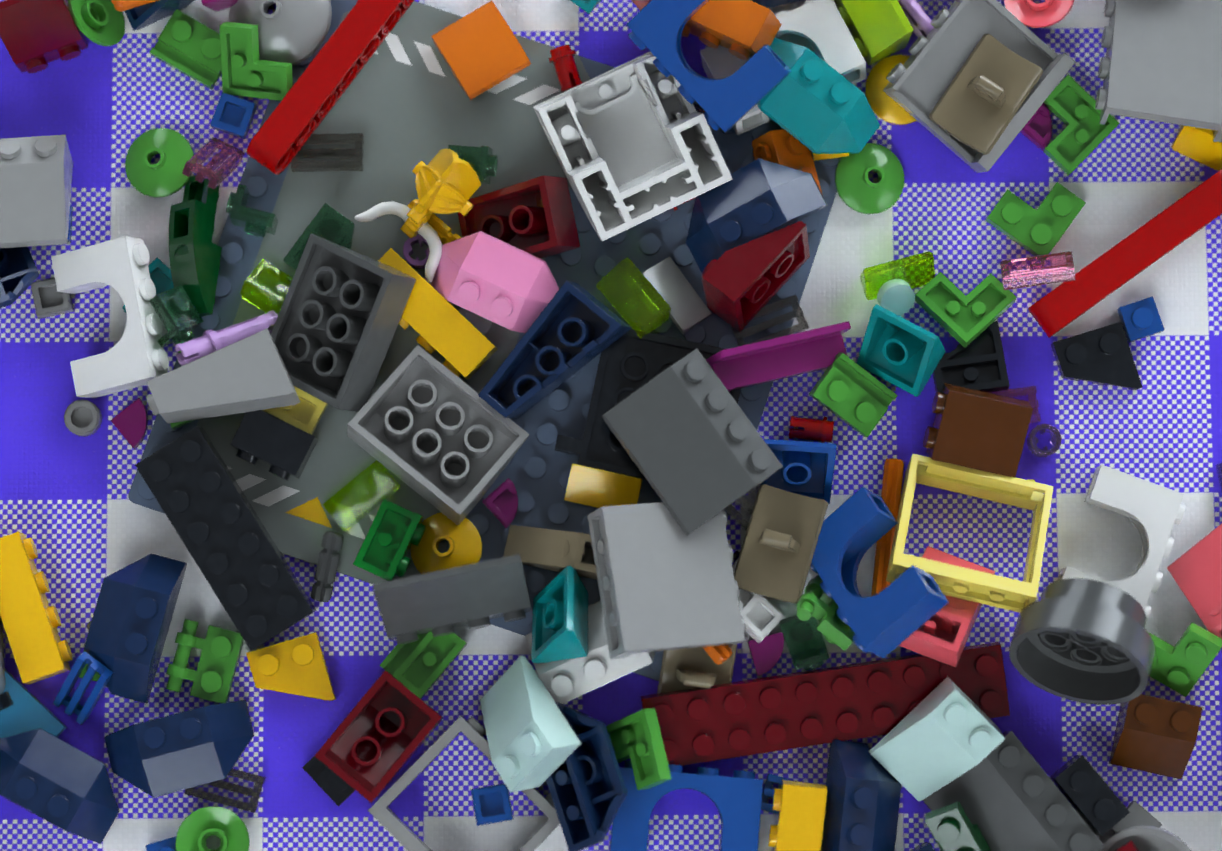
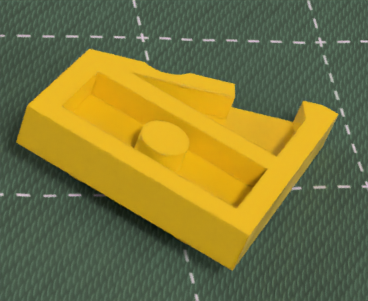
[246,632,336,701]

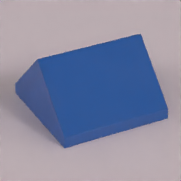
[758,439,837,504]

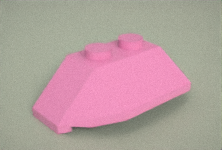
[425,231,559,333]

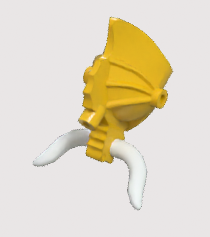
[354,148,481,283]

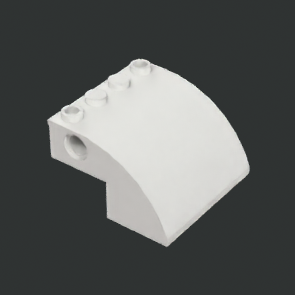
[533,51,733,241]

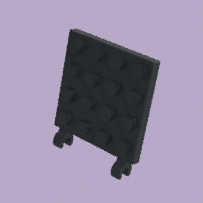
[555,329,741,480]

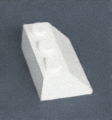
[526,600,655,704]

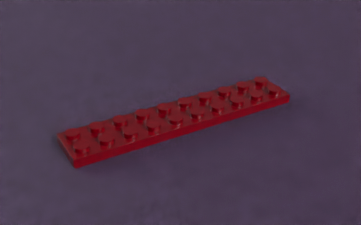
[641,642,1010,766]

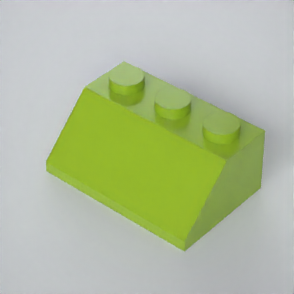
[834,0,913,66]

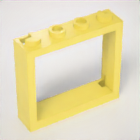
[886,453,1054,613]

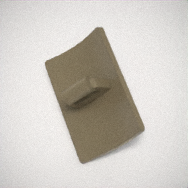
[929,34,1043,155]
[734,484,828,604]
[657,644,737,694]

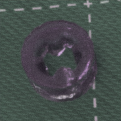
[1027,424,1061,457]

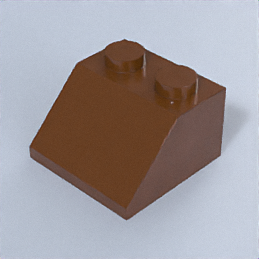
[1109,694,1202,779]

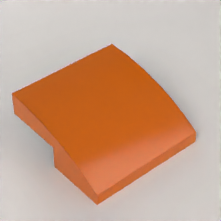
[431,1,531,100]

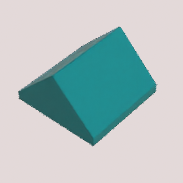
[857,304,946,397]
[532,566,588,663]

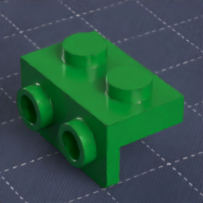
[353,499,426,581]

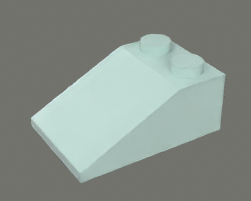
[480,655,581,793]
[869,677,1005,802]

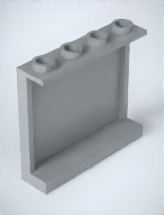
[883,0,1076,173]
[1095,0,1222,143]
[587,502,745,659]

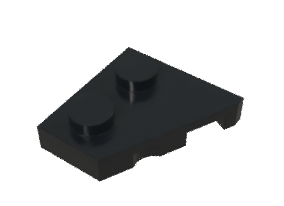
[933,321,1010,393]
[1051,322,1142,390]

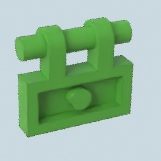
[797,575,855,651]
[166,619,244,704]

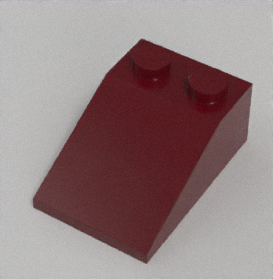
[0,0,88,73]
[457,175,580,258]
[702,221,810,332]
[315,670,444,803]

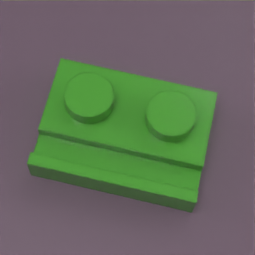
[150,9,222,90]
[809,352,898,437]
[380,632,467,699]

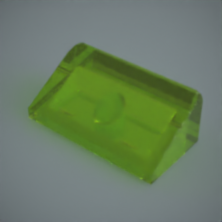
[860,251,935,300]
[597,257,671,338]
[240,259,293,315]
[322,460,401,533]

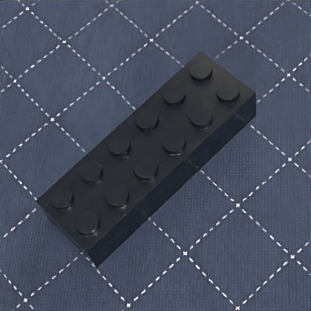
[135,426,317,651]

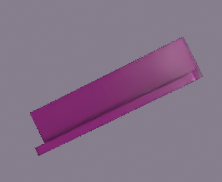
[706,322,851,391]

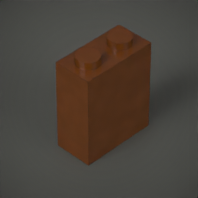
[923,383,1033,477]

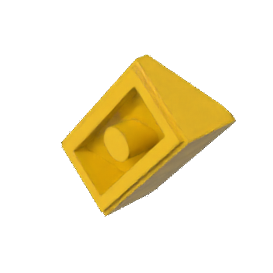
[1172,125,1222,171]
[564,463,643,508]

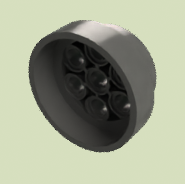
[1009,578,1155,705]

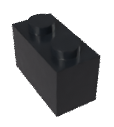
[231,410,318,481]
[1049,755,1130,836]

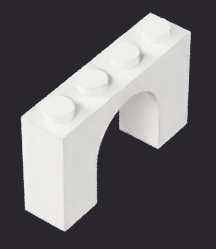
[700,0,867,136]
[51,236,169,398]
[1057,465,1186,625]

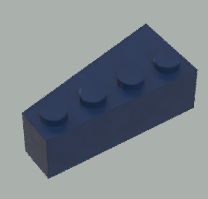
[478,280,632,419]

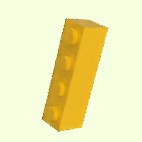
[378,248,498,380]
[0,532,73,684]
[768,780,827,851]

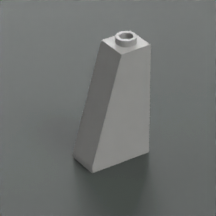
[146,329,301,424]

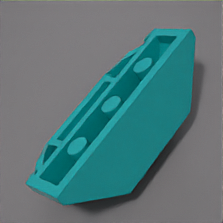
[757,38,880,154]

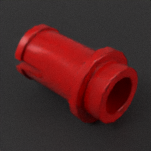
[548,45,583,92]
[789,416,834,443]

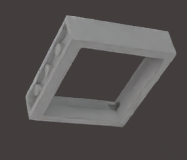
[368,716,560,851]

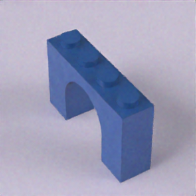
[626,0,792,132]
[810,486,948,659]
[610,761,763,851]

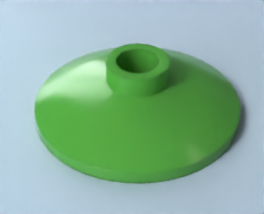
[68,0,125,46]
[125,128,195,198]
[835,143,904,214]
[176,806,250,851]

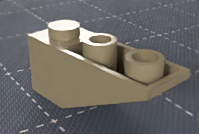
[503,525,598,580]

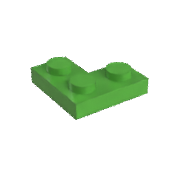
[219,22,293,101]
[1043,75,1120,176]
[985,182,1086,262]
[915,272,1017,348]
[1147,622,1222,697]
[606,708,671,790]

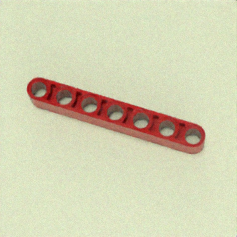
[246,0,414,175]
[1028,169,1222,338]

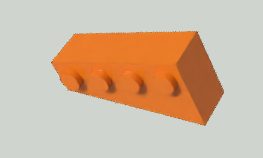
[632,0,782,61]

